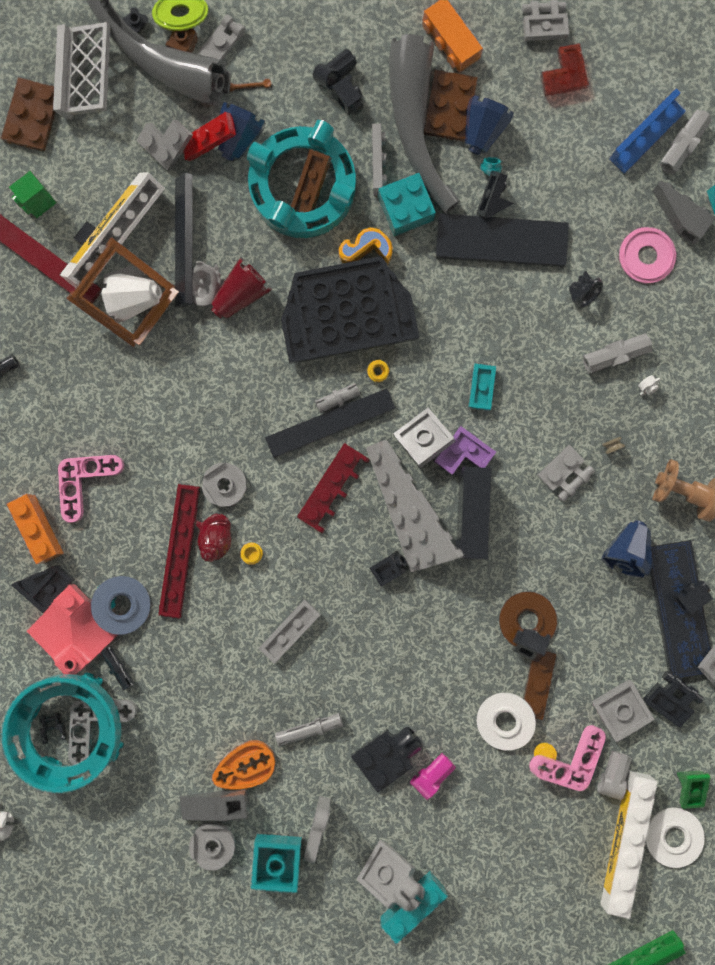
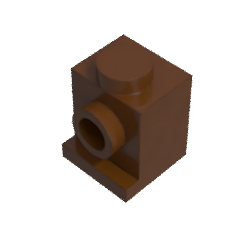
[165,28,198,53]

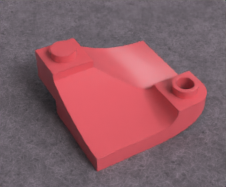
[27,584,118,675]

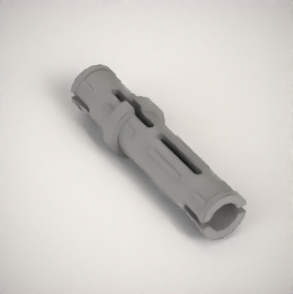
[275,713,343,747]

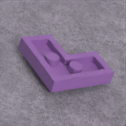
[434,426,496,475]

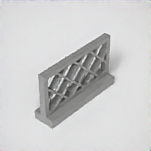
[53,22,111,119]

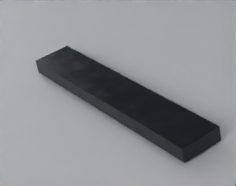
[175,173,193,308]
[265,388,395,458]

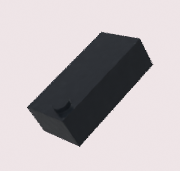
[454,467,492,560]

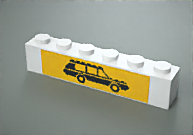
[60,173,165,288]
[600,770,658,919]

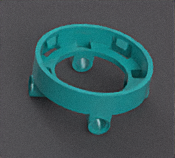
[247,120,356,238]
[2,672,124,793]

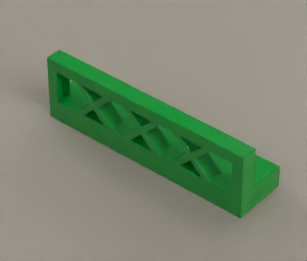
[608,930,686,965]

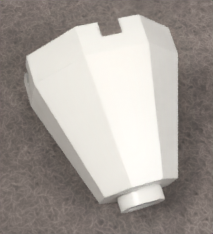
[102,274,162,322]

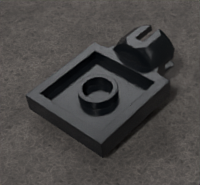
[351,727,422,793]

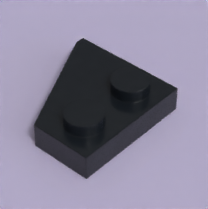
[11,565,75,613]

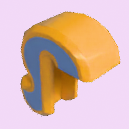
[339,228,393,264]

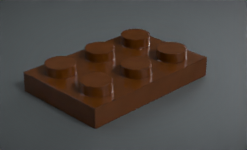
[424,69,478,142]
[1,77,56,152]

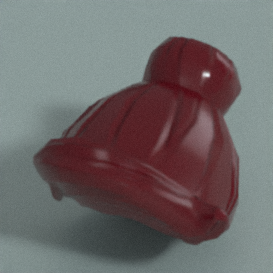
[196,513,232,562]

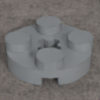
[202,463,247,507]
[189,822,236,871]

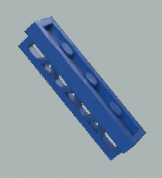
[609,88,686,174]

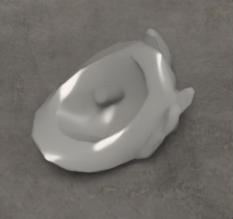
[193,261,222,306]

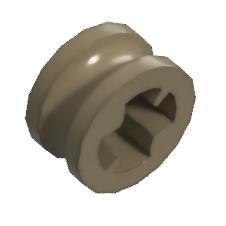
[602,436,625,454]

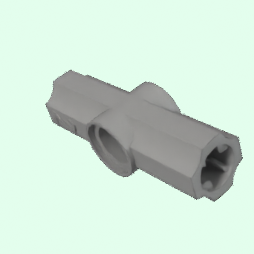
[659,110,712,175]
[582,333,652,374]

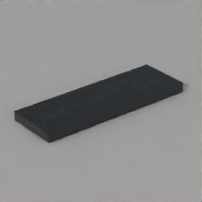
[650,540,711,678]

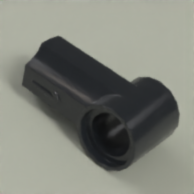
[313,49,357,90]

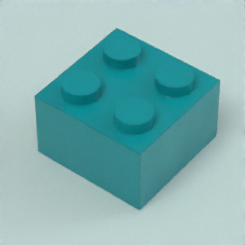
[378,173,436,236]
[251,834,302,893]

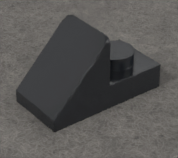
[476,171,514,218]

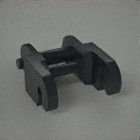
[39,712,67,744]

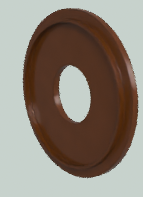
[499,592,557,646]

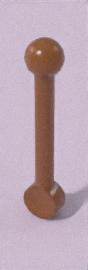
[229,79,271,92]

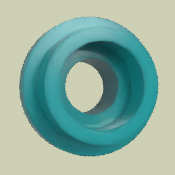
[480,157,502,176]

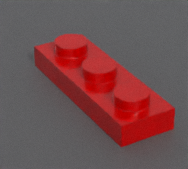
[183,112,236,161]

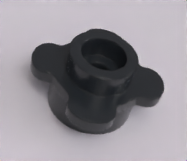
[122,7,148,33]

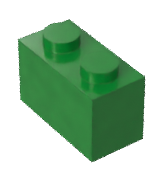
[9,171,57,218]

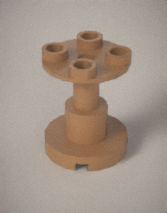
[652,459,715,522]

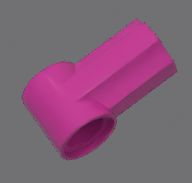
[410,753,456,800]

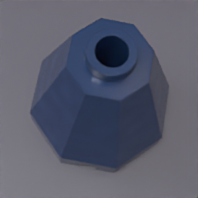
[465,95,514,155]
[218,102,266,162]
[601,520,652,578]

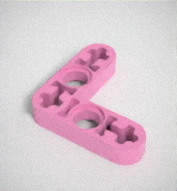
[58,455,124,523]
[529,725,606,791]

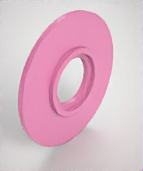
[619,227,676,283]

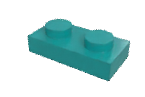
[468,364,496,411]

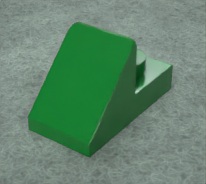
[677,771,711,809]

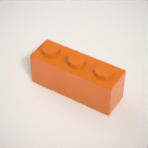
[422,0,483,73]
[7,494,64,564]

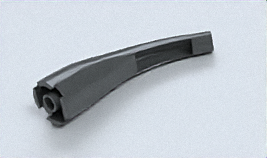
[86,0,231,107]
[389,34,460,214]

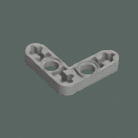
[68,699,138,765]
[303,796,331,864]

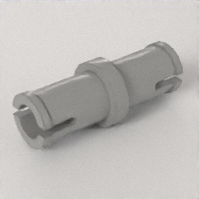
[315,383,360,414]

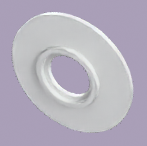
[477,693,536,750]
[646,808,704,868]

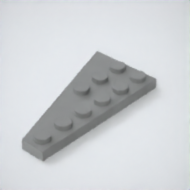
[366,440,464,572]

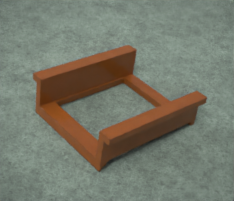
[66,237,178,347]

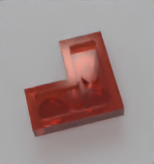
[540,43,589,96]

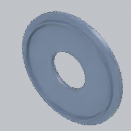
[91,576,150,635]

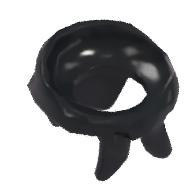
[569,271,603,308]

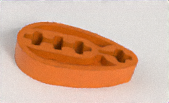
[212,740,275,789]

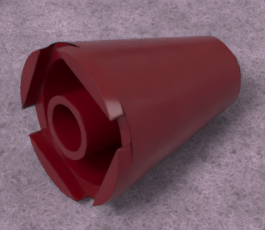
[211,257,272,319]

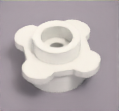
[638,375,661,396]

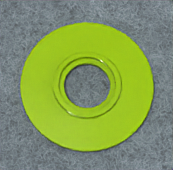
[152,0,208,31]

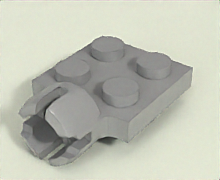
[356,840,425,911]

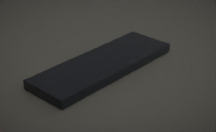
[435,213,569,267]

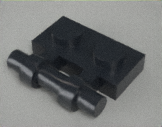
[643,671,704,728]

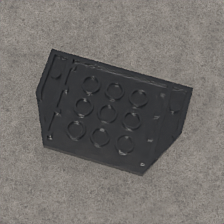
[281,256,420,364]

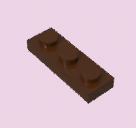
[291,149,332,212]
[523,651,557,720]

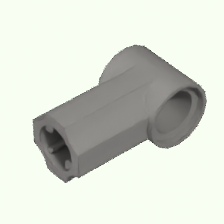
[597,750,632,800]

